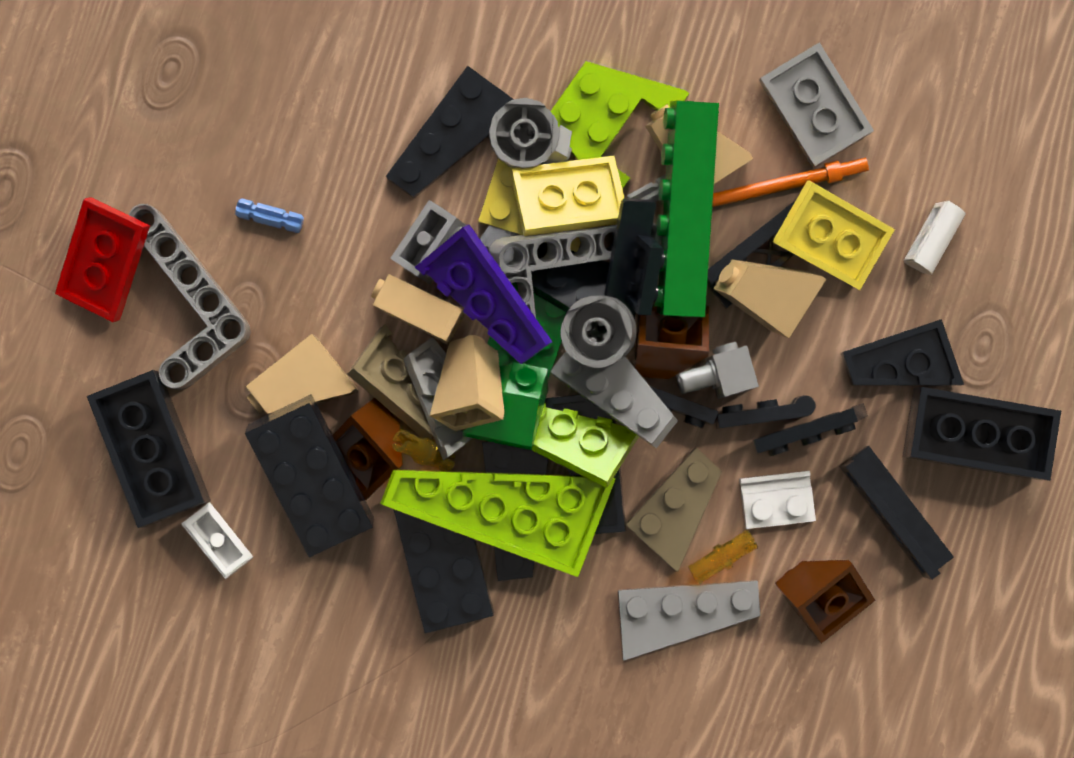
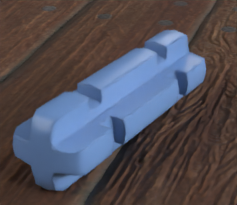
[235,198,304,233]

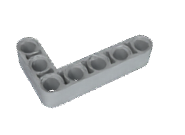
[129,204,251,390]
[489,223,662,318]

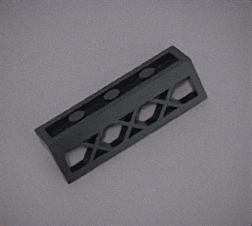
[707,200,796,309]
[839,446,954,580]

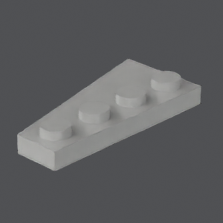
[618,580,761,661]

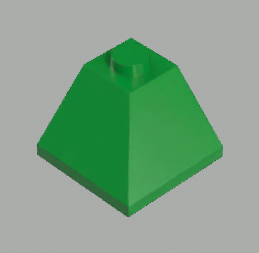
[463,362,548,450]

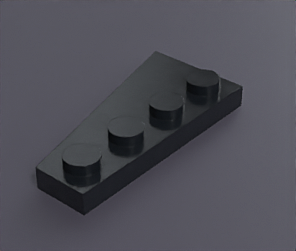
[480,225,610,313]

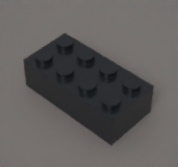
[87,370,211,528]
[902,387,1062,481]
[245,394,374,558]
[394,510,494,633]

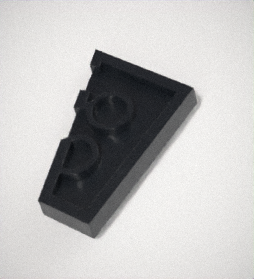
[753,403,868,457]

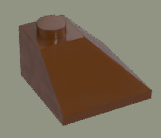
[634,305,709,379]
[333,398,403,500]
[775,560,876,644]

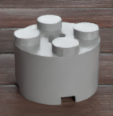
[560,295,636,368]

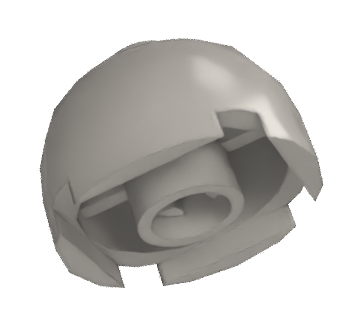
[489,98,560,169]

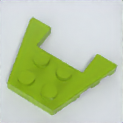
[550,61,689,190]

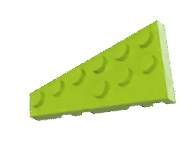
[380,470,616,577]

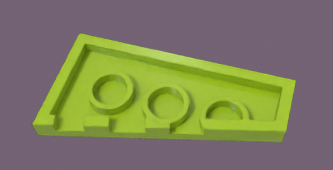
[532,404,639,488]

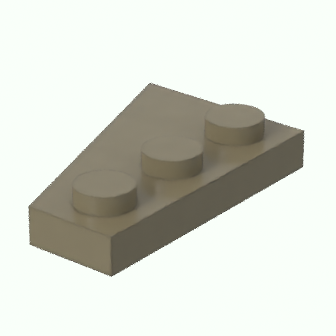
[347,324,433,441]
[626,448,722,572]

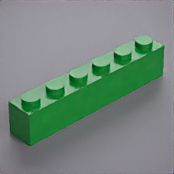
[653,100,719,317]

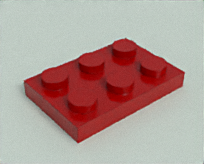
[55,197,150,323]

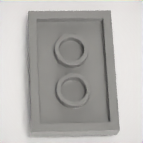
[759,42,874,168]

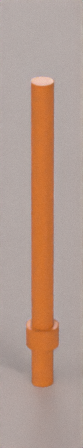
[712,157,869,207]

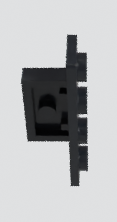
[598,198,665,334]

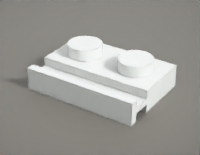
[739,471,816,529]

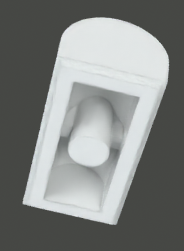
[904,201,966,275]
[181,502,253,579]

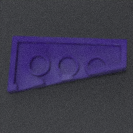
[415,224,552,364]

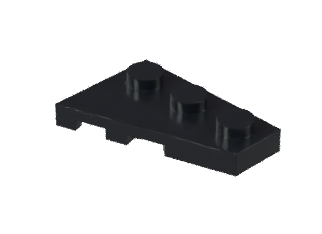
[841,319,964,386]

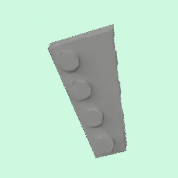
[550,322,678,448]

